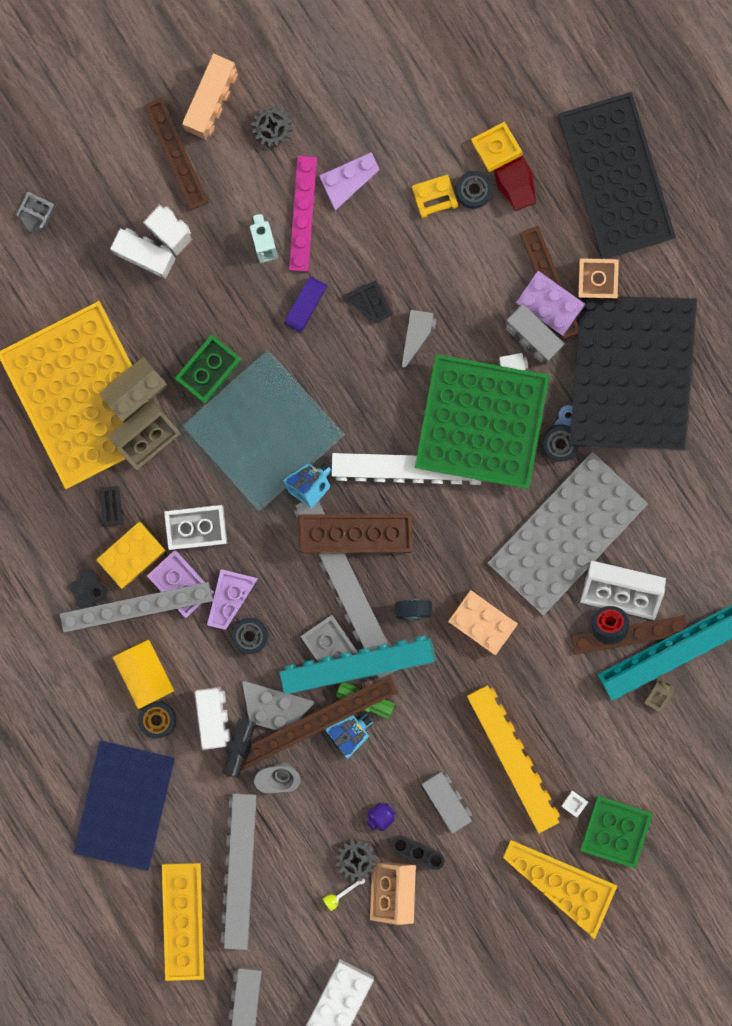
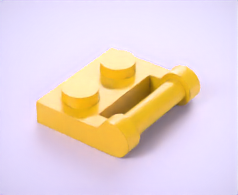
[412,174,458,219]

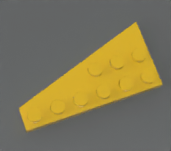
[503,840,617,939]

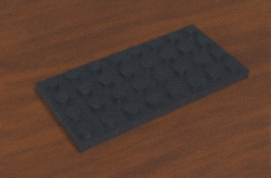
[558,92,676,259]

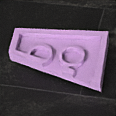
[320,152,379,211]
[207,569,258,630]

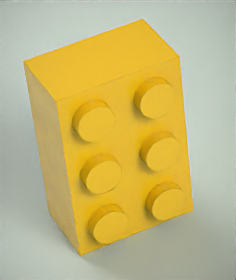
[97,521,167,589]

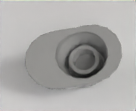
[254,762,301,793]

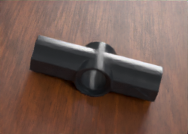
[222,717,256,778]

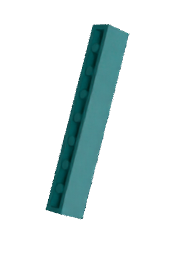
[598,605,732,701]
[279,635,436,694]

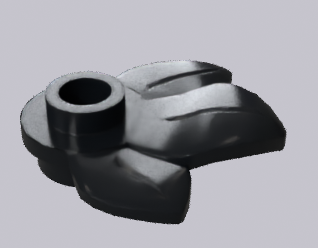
[69,569,107,608]

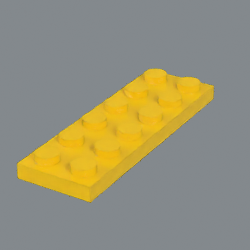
[162,863,204,981]

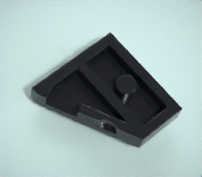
[343,280,393,323]

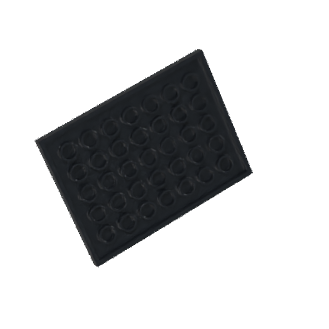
[569,297,697,451]

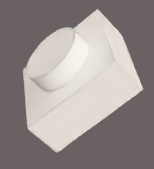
[561,790,588,817]

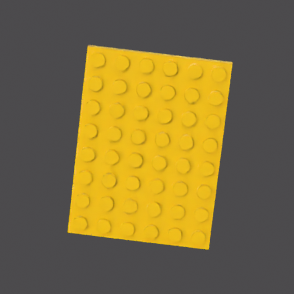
[0,301,132,489]

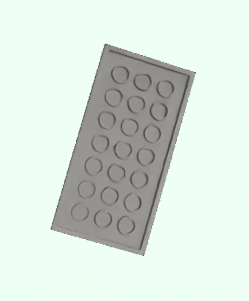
[488,452,648,616]

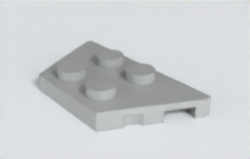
[242,681,314,731]

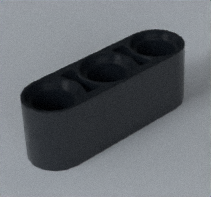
[392,835,445,870]

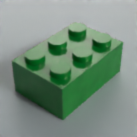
[175,334,242,404]

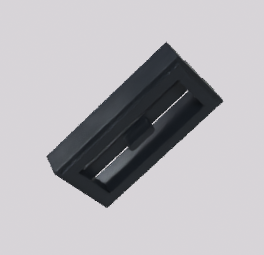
[100,486,123,526]

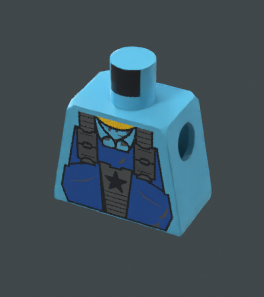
[283,463,332,509]
[325,714,374,759]

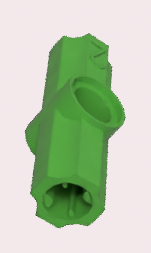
[336,682,395,719]

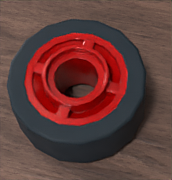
[592,606,629,644]

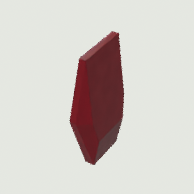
[493,155,536,211]

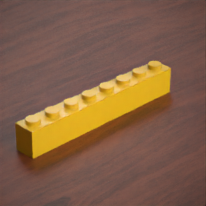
[467,685,560,833]

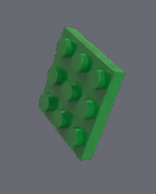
[580,795,653,869]

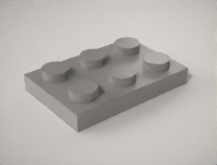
[300,615,358,662]

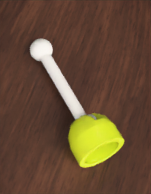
[323,877,365,911]

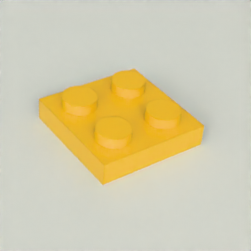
[471,122,523,172]

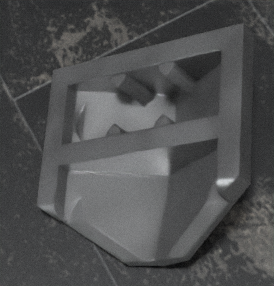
[16,192,56,234]

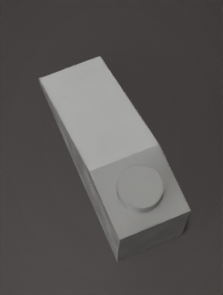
[402,310,436,369]

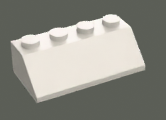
[580,561,666,620]

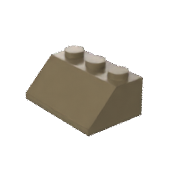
[100,357,168,422]
[108,400,181,470]

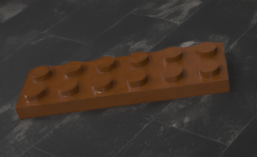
[298,514,413,554]

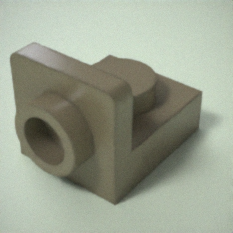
[644,678,674,713]

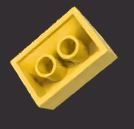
[113,640,174,709]

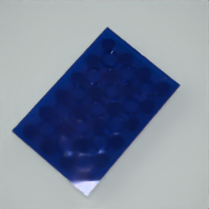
[74,740,175,871]

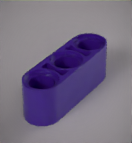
[284,276,327,333]

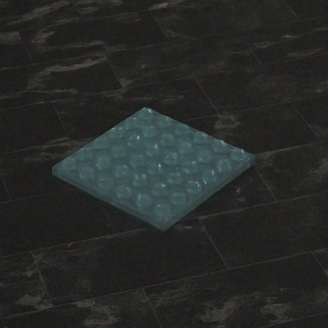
[183,350,345,512]

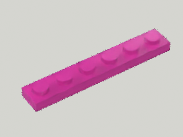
[289,156,317,272]

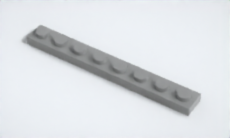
[60,582,213,632]

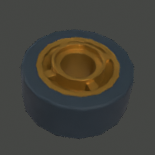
[139,702,176,738]

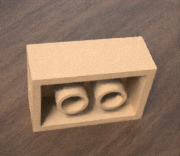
[448,590,518,655]

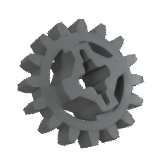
[251,106,293,148]
[336,839,378,881]

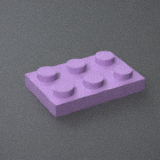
[516,271,585,336]
[147,550,214,618]

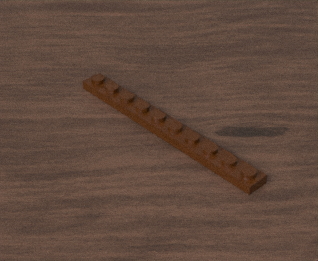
[218,675,398,778]

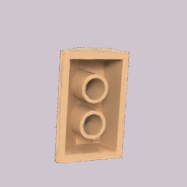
[370,862,416,925]

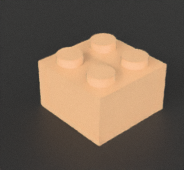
[579,259,619,298]

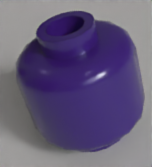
[366,803,395,831]

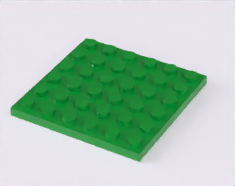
[415,354,550,489]

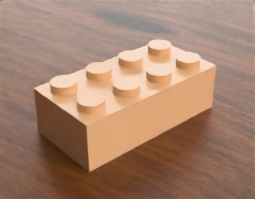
[182,54,238,140]

